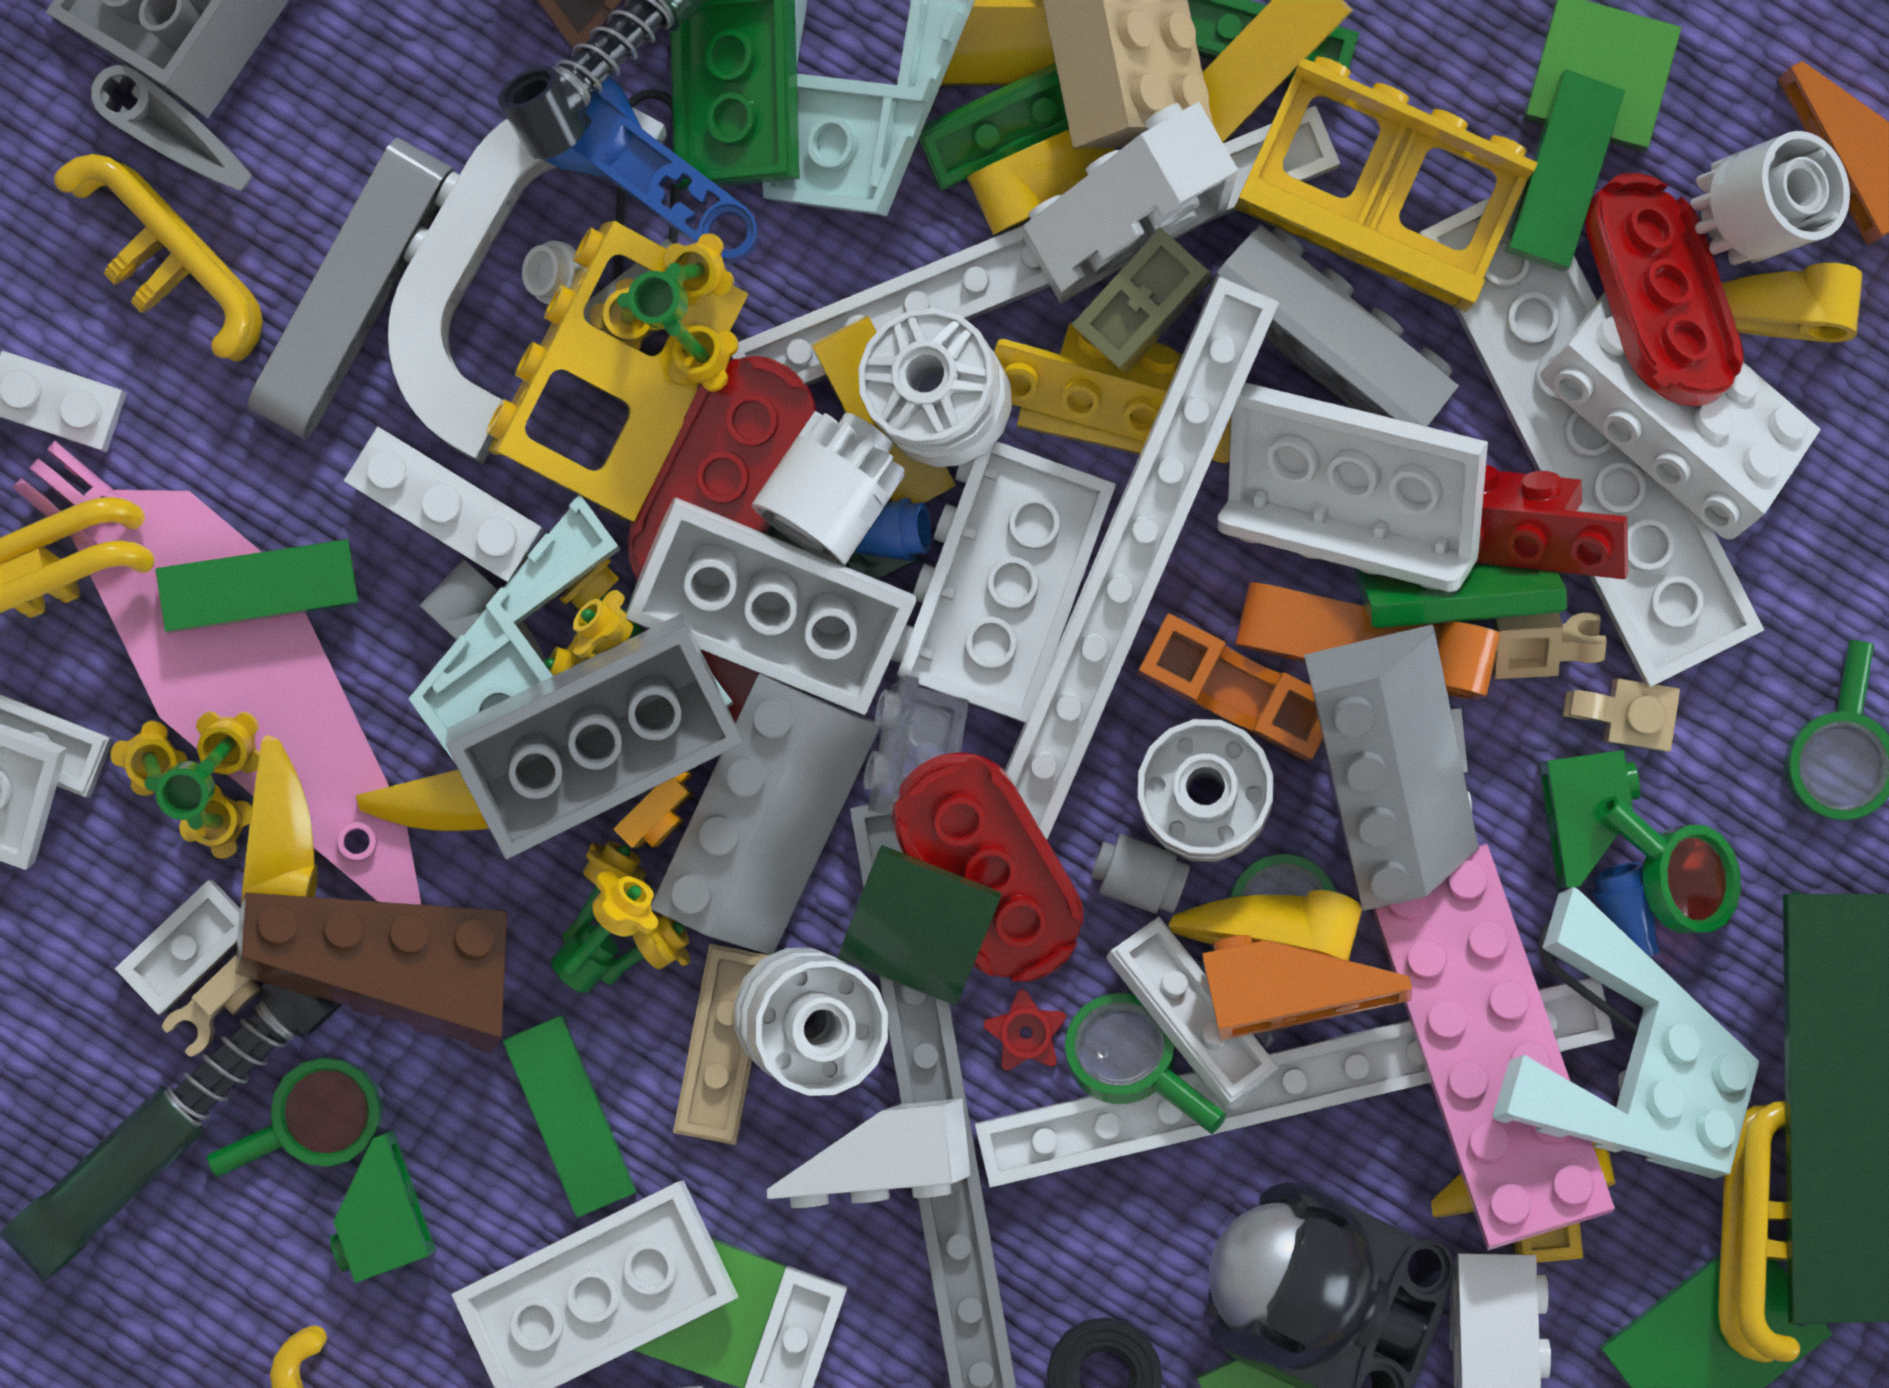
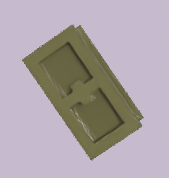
[1072,227,1213,374]

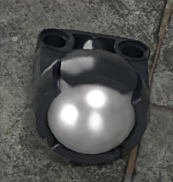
[1208,1182,1454,1388]

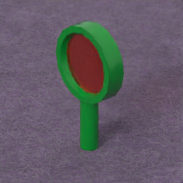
[1599,796,1741,934]
[207,1057,383,1178]

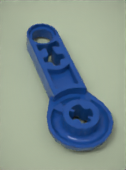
[542,75,758,263]

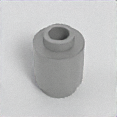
[1091,834,1190,914]

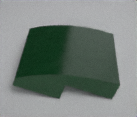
[837,845,1002,1006]

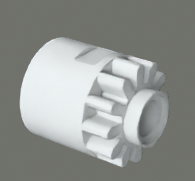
[1691,131,1850,265]
[751,411,905,566]

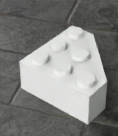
[1023,102,1239,304]

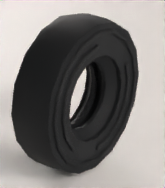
[1047,1317,1163,1388]

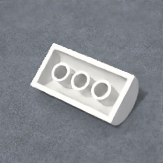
[626,497,916,715]

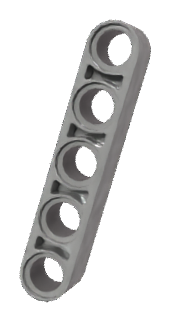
[247,137,455,439]

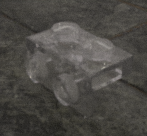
[864,675,969,816]

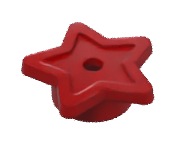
[983,989,1066,1071]

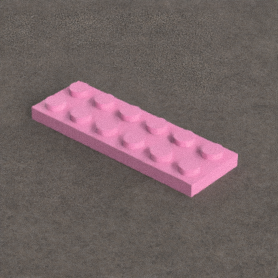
[1372,844,1615,1251]

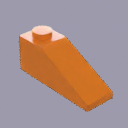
[1778,61,1889,245]
[1202,935,1412,1041]

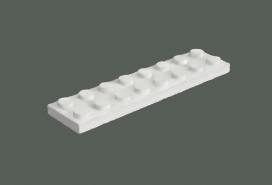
[1419,184,1764,688]

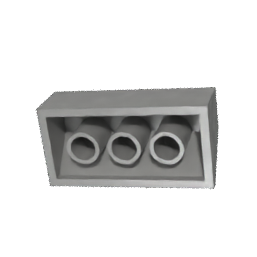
[1207,224,1459,427]
[446,613,743,860]
[1304,625,1479,911]
[651,673,881,955]

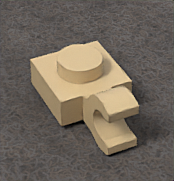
[1493,613,1607,679]
[1562,678,1680,752]
[162,955,261,1057]

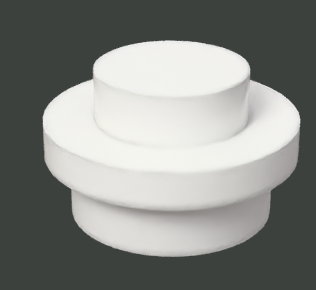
[522,241,580,304]

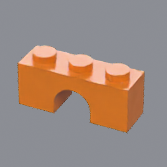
[1135,613,1322,761]

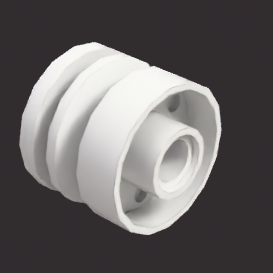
[858,308,1012,467]
[1138,719,1273,862]
[734,948,888,1096]

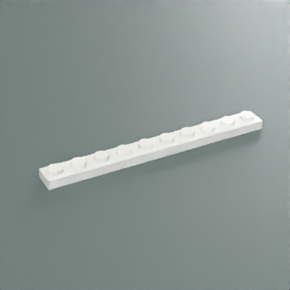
[732,106,1340,386]
[1005,275,1279,839]
[975,977,1615,1187]

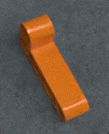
[1235,582,1500,700]

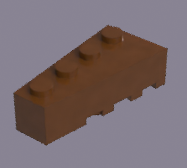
[235,892,507,1053]

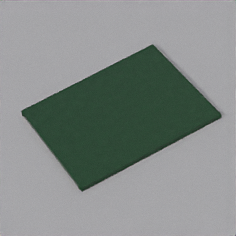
[1783,891,1889,1326]

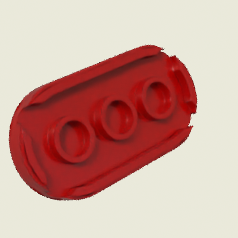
[1585,173,1744,406]
[630,356,817,570]
[892,752,1084,982]

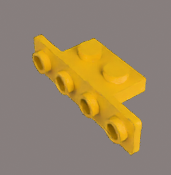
[994,323,1231,463]

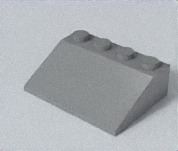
[45,0,289,119]

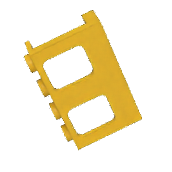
[1234,57,1538,312]
[486,221,748,522]

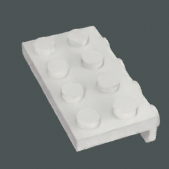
[1540,292,1821,539]
[1217,382,1488,592]
[890,441,1116,723]

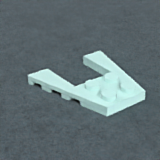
[762,0,975,216]
[408,495,734,763]
[1492,887,1759,1179]

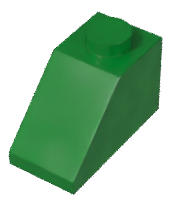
[1538,750,1640,889]
[330,1130,436,1283]

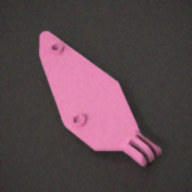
[12,441,421,905]

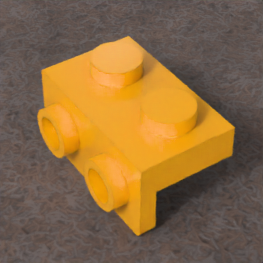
[613,770,694,848]

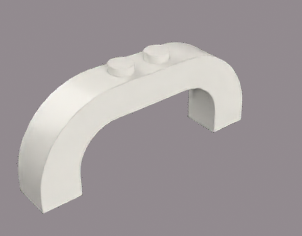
[388,105,669,465]

